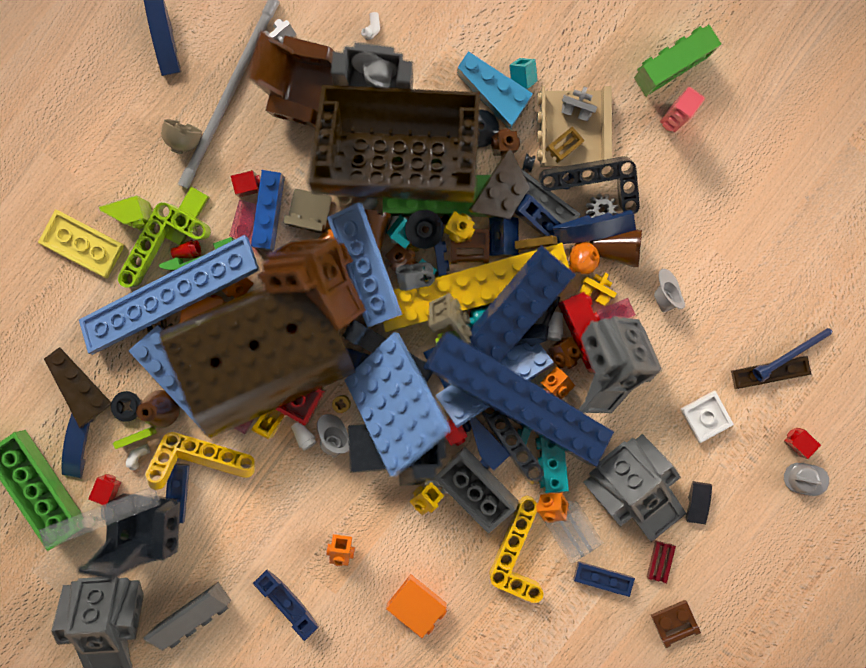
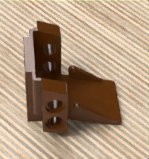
[248,31,334,128]
[257,237,366,330]

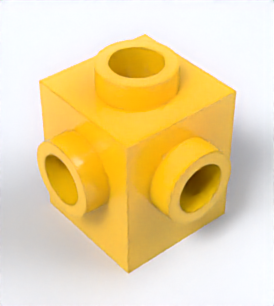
[444,211,475,243]
[409,482,444,515]

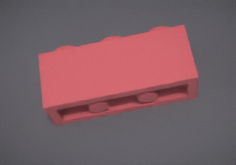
[660,87,705,132]

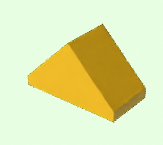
[252,409,285,440]

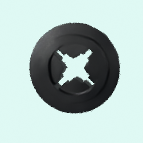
[111,391,142,422]

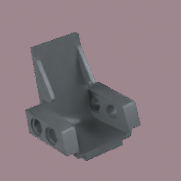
[331,42,414,89]
[579,316,662,413]
[583,434,687,542]
[51,577,144,668]

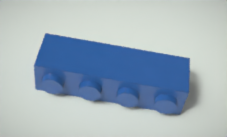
[251,170,285,252]

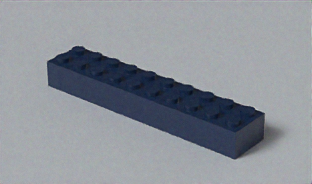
[423,332,614,467]

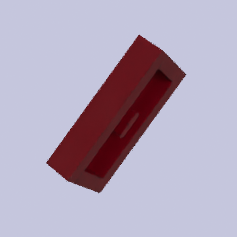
[647,540,676,584]

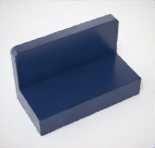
[489,217,519,256]

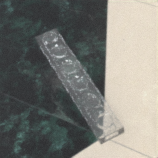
[39,488,161,549]

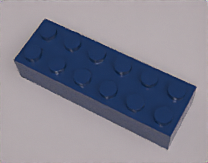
[470,246,576,363]

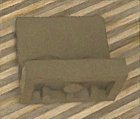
[283,189,332,234]
[429,293,471,344]

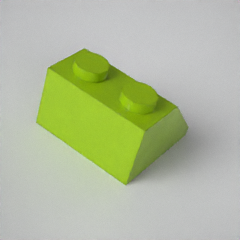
[99,196,152,231]

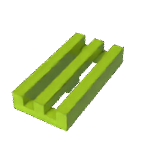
[113,427,157,449]

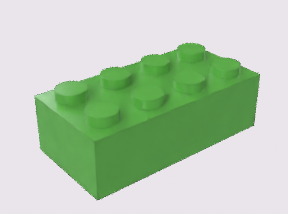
[634,24,722,96]

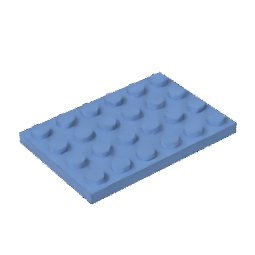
[344,332,450,477]

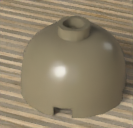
[161,119,202,154]

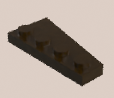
[44,347,111,429]

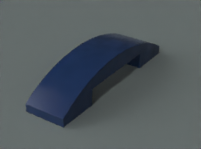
[61,413,94,478]
[253,569,319,641]

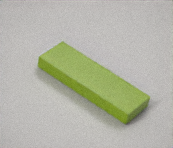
[165,187,209,245]

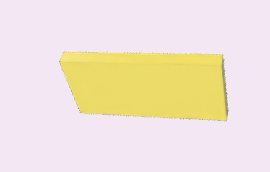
[38,209,125,278]

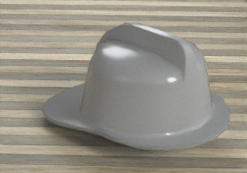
[352,53,397,88]
[654,269,685,312]
[317,414,349,458]
[784,463,829,496]

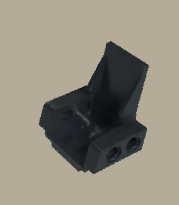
[348,424,446,486]
[78,493,180,581]

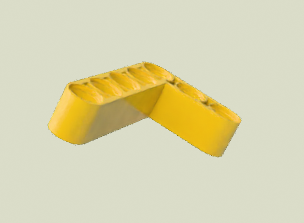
[146,432,255,490]
[489,495,544,603]

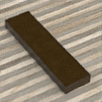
[731,356,812,389]

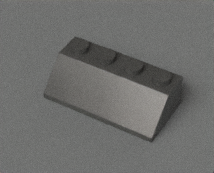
[435,447,519,534]
[144,582,231,650]

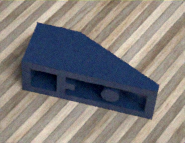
[514,194,561,237]
[469,417,509,471]

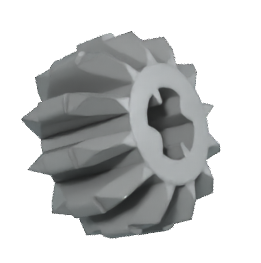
[585,194,619,218]

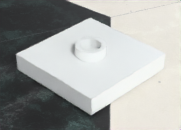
[680,391,734,443]

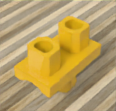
[579,272,617,306]

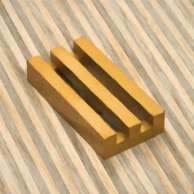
[545,126,585,164]
[515,236,558,250]

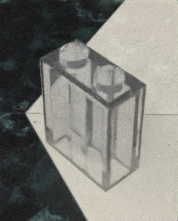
[545,501,604,564]

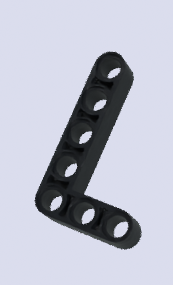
[539,156,640,214]
[342,320,432,384]
[481,410,543,485]

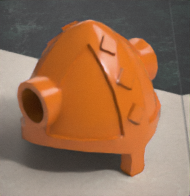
[569,242,600,274]

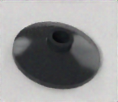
[477,109,499,147]
[405,210,444,249]

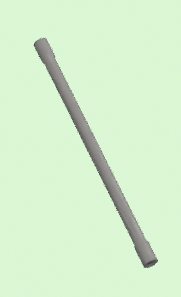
[178,0,280,189]

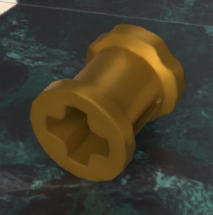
[332,395,351,413]

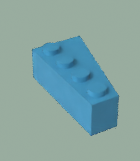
[457,51,533,130]

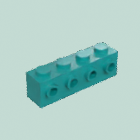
[535,436,569,493]

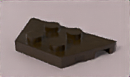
[468,149,530,219]

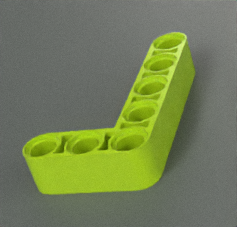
[118,202,211,288]

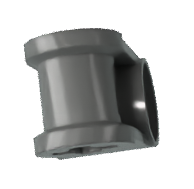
[396,262,435,291]

